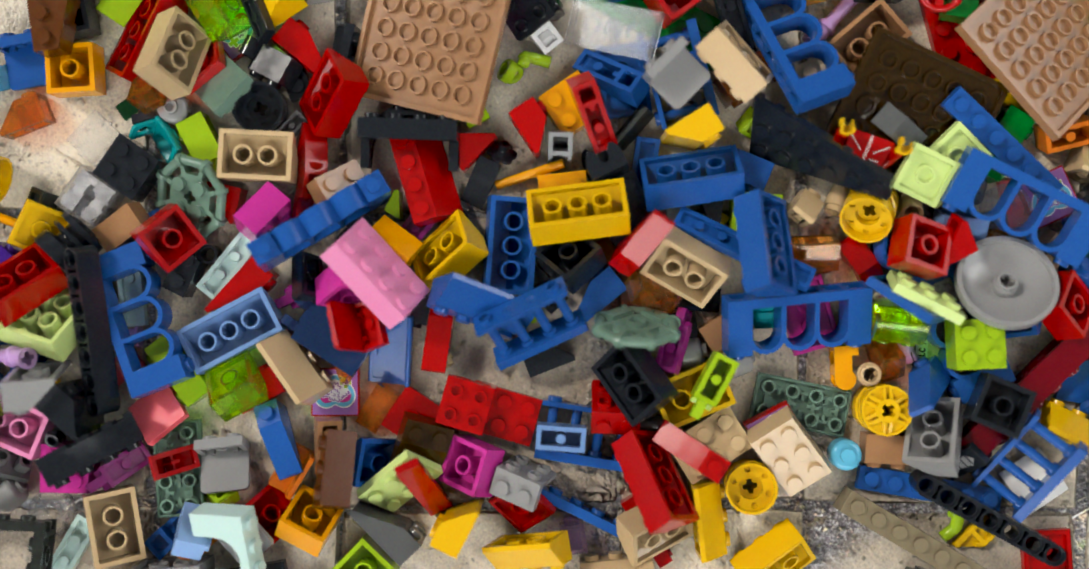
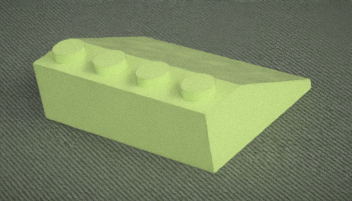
[0,287,77,362]

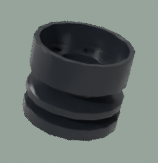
[232,81,289,131]
[33,211,103,271]

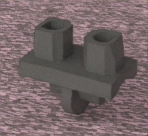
[0,448,33,483]

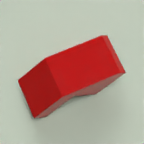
[837,237,884,283]

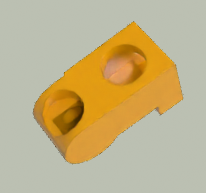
[829,345,859,390]

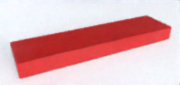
[394,458,453,516]

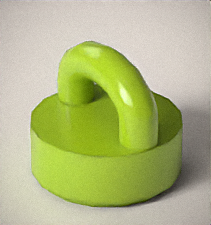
[497,59,524,84]

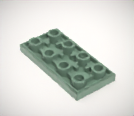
[195,53,254,118]
[748,372,853,437]
[153,419,207,518]

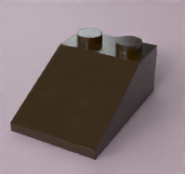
[389,411,455,480]

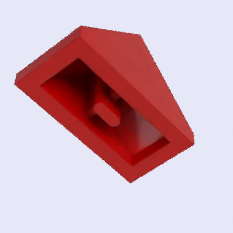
[459,133,498,173]
[207,181,248,225]
[946,213,979,266]
[148,444,201,481]

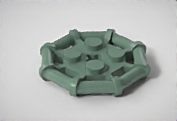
[154,152,229,240]
[591,304,681,351]

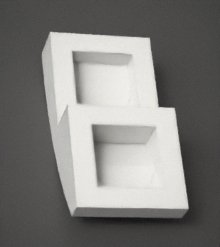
[529,20,564,55]

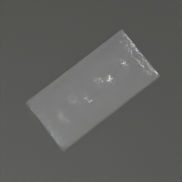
[563,0,665,62]

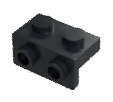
[332,23,361,63]

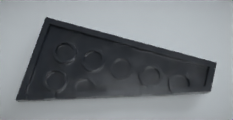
[749,91,895,201]

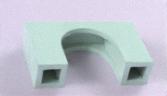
[189,502,266,569]

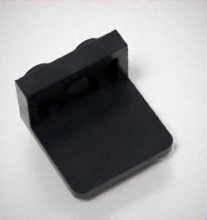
[506,0,565,41]

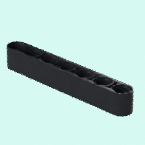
[64,245,121,417]
[909,469,1066,567]

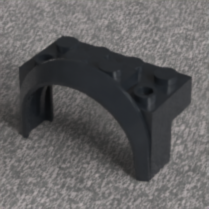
[357,105,461,172]

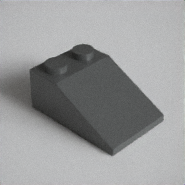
[348,501,427,566]

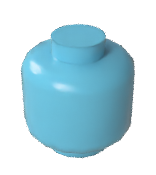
[827,437,862,471]

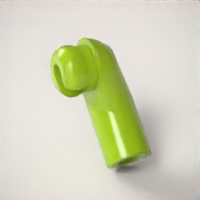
[517,51,552,69]
[938,510,965,542]

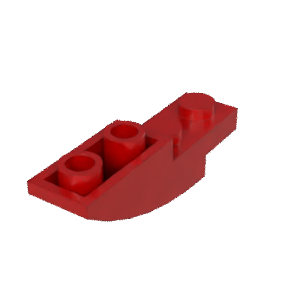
[292,122,328,219]

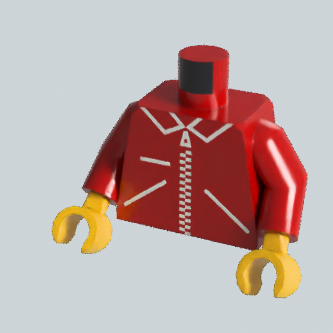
[833,118,913,169]

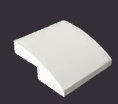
[997,447,1068,516]

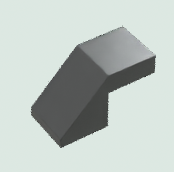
[871,102,928,146]
[548,130,573,173]

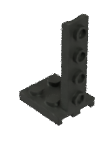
[0,514,57,569]

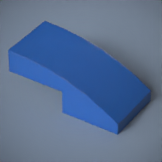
[144,509,182,560]

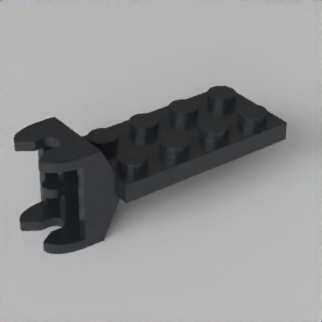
[581,142,652,276]

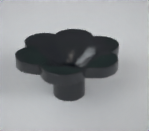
[487,140,517,165]

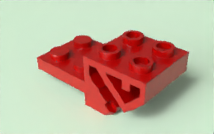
[435,374,543,447]

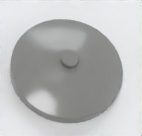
[954,236,1060,330]

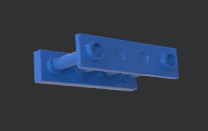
[635,18,720,130]
[472,276,589,370]
[534,395,624,472]
[971,408,1089,524]

